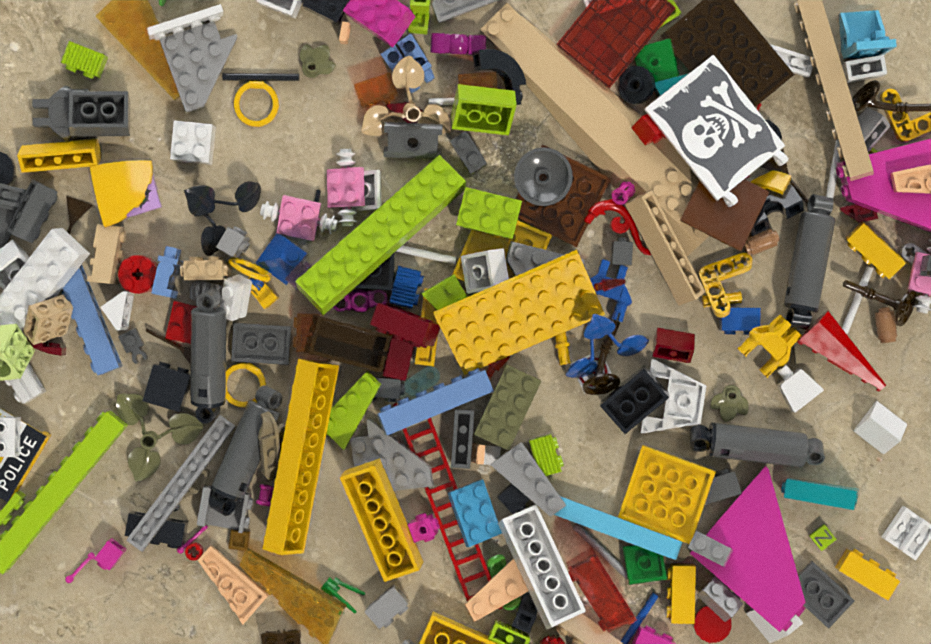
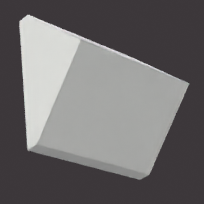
[352,170,382,211]
[101,291,135,330]
[853,401,907,454]

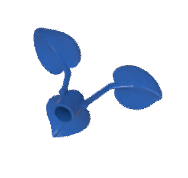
[565,314,649,378]

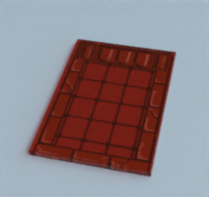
[556,0,676,89]

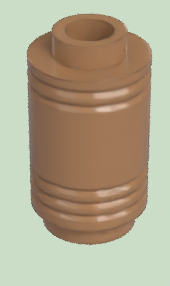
[744,228,780,256]
[875,307,898,343]

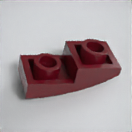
[26,337,66,356]

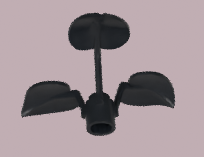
[184,181,261,256]

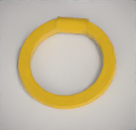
[234,81,279,127]
[228,257,272,282]
[226,362,266,408]

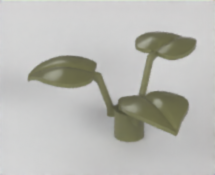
[116,393,203,482]

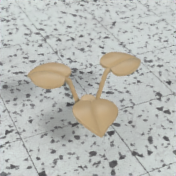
[361,56,451,136]

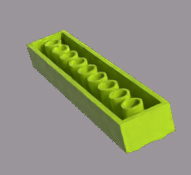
[295,155,466,315]

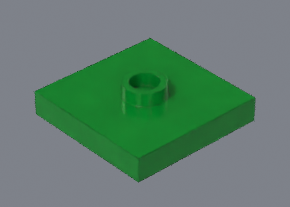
[634,38,679,82]
[622,545,667,585]

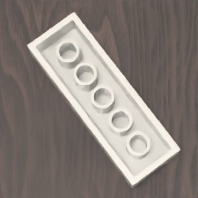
[0,228,90,336]
[498,505,586,630]

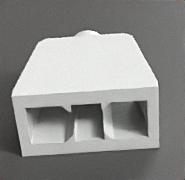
[777,364,824,413]

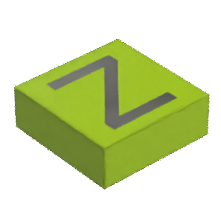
[809,524,837,551]

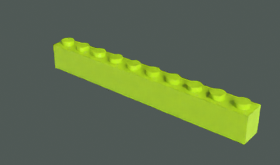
[0,411,128,575]

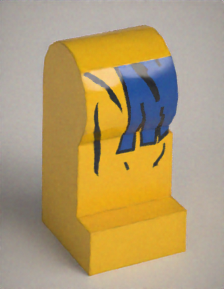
[247,277,279,309]

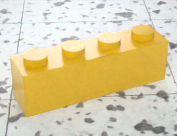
[17,139,102,173]

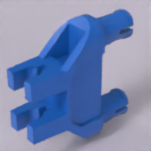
[590,259,632,322]

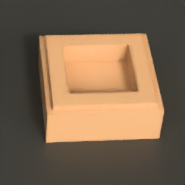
[339,21,351,45]
[471,443,485,464]

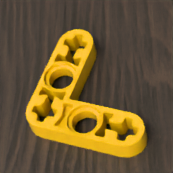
[880,89,931,142]
[699,253,753,318]

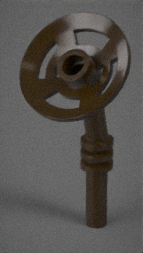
[852,80,931,114]
[843,280,916,327]
[582,320,621,395]

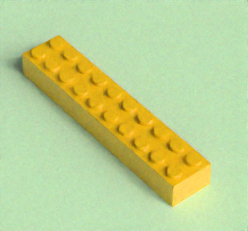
[262,359,339,555]

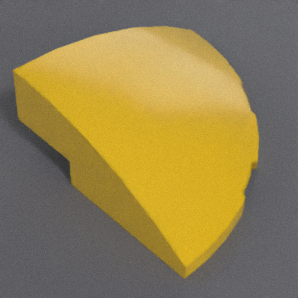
[90,160,153,227]

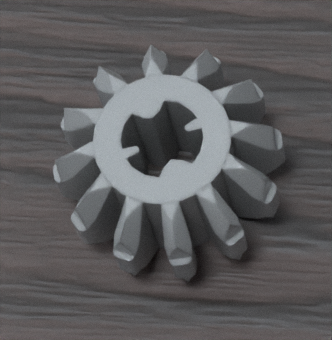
[189,281,223,304]

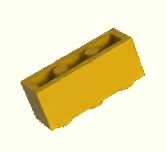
[846,221,906,279]
[835,548,900,600]
[666,563,696,624]

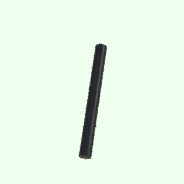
[222,73,300,81]

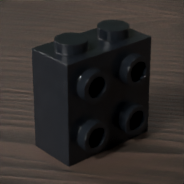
[302,0,350,26]
[142,361,191,412]

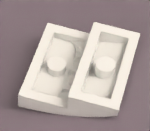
[881,506,931,560]

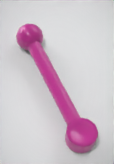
[177,525,208,554]
[65,552,95,583]

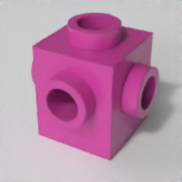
[408,513,440,543]

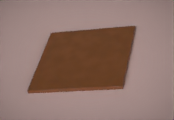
[680,179,769,252]

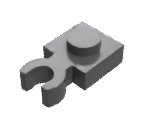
[118,328,148,364]

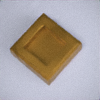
[228,529,251,551]

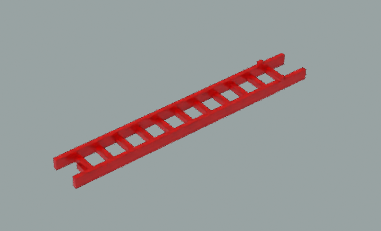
[393,402,502,609]

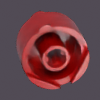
[118,255,158,294]

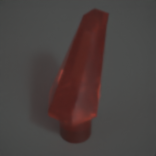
[594,279,626,292]
[486,356,511,378]

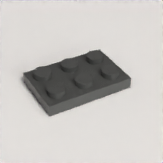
[231,323,292,365]
[798,561,855,629]

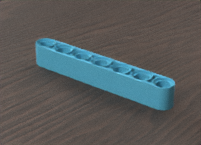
[554,496,683,560]

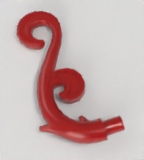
[584,199,652,256]

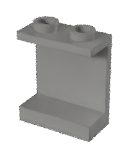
[197,485,253,533]

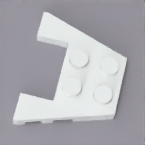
[641,359,706,433]

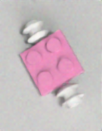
[327,149,365,227]
[260,195,338,241]
[907,239,931,314]

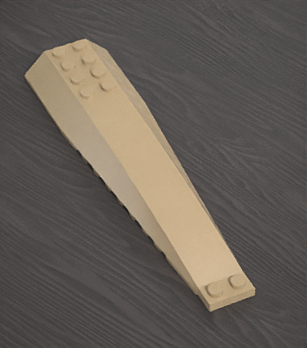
[480,3,709,256]

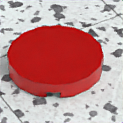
[693,605,732,643]

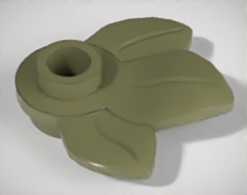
[300,44,336,78]
[710,385,749,422]

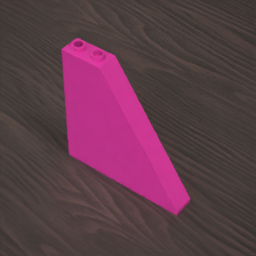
[836,139,931,233]
[690,466,806,632]

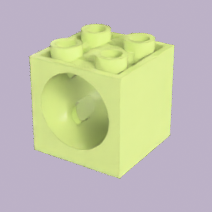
[0,324,35,381]

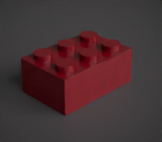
[370,303,440,348]

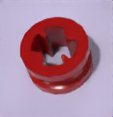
[185,542,204,561]

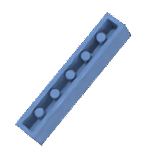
[62,265,123,375]
[377,368,494,435]

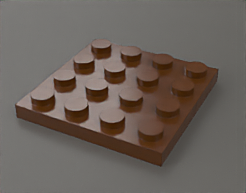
[515,144,611,247]

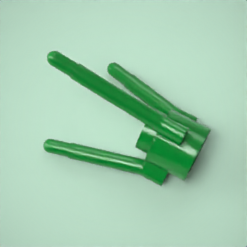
[320,577,365,614]

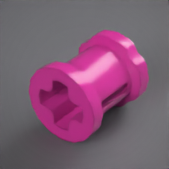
[612,181,636,205]
[255,484,274,507]

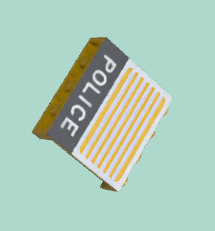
[0,408,51,502]

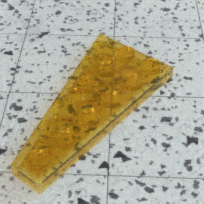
[95,0,180,101]
[239,548,347,644]

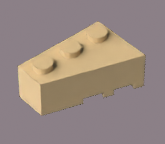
[87,224,126,284]

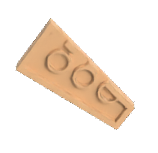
[890,164,931,194]
[198,545,269,625]
[464,558,528,622]

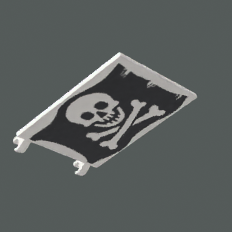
[644,55,789,207]

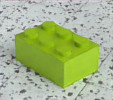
[451,84,517,136]
[456,187,522,240]

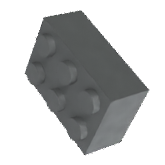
[68,91,130,136]

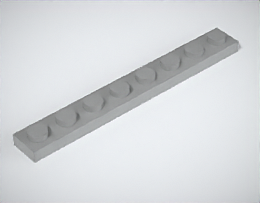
[126,415,236,552]

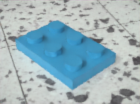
[447,479,502,547]

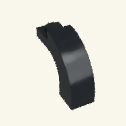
[472,49,526,105]

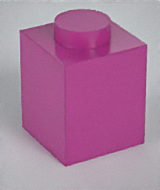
[94,538,127,571]

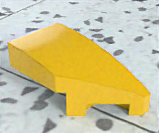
[751,170,791,195]

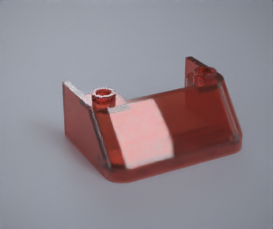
[566,547,637,633]

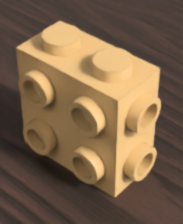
[180,256,231,281]
[23,295,73,345]

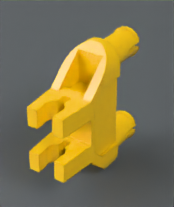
[737,315,802,378]

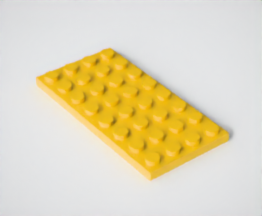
[434,250,605,375]

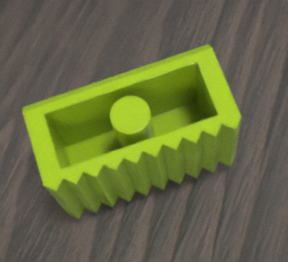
[61,41,108,80]
[529,433,564,476]
[488,619,531,644]

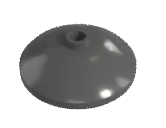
[514,147,573,206]

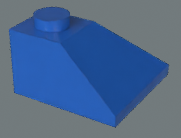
[256,233,309,285]

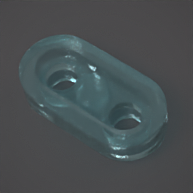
[405,366,440,396]

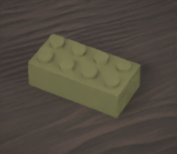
[474,364,541,451]

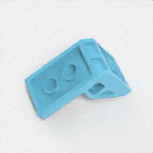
[839,10,897,59]

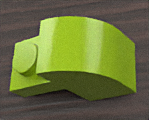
[408,0,431,35]

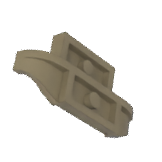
[258,411,286,482]

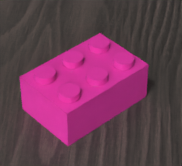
[343,0,416,48]

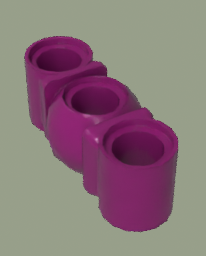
[430,33,486,55]
[333,288,388,313]

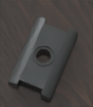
[384,122,443,160]

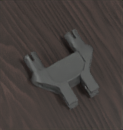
[32,86,89,142]

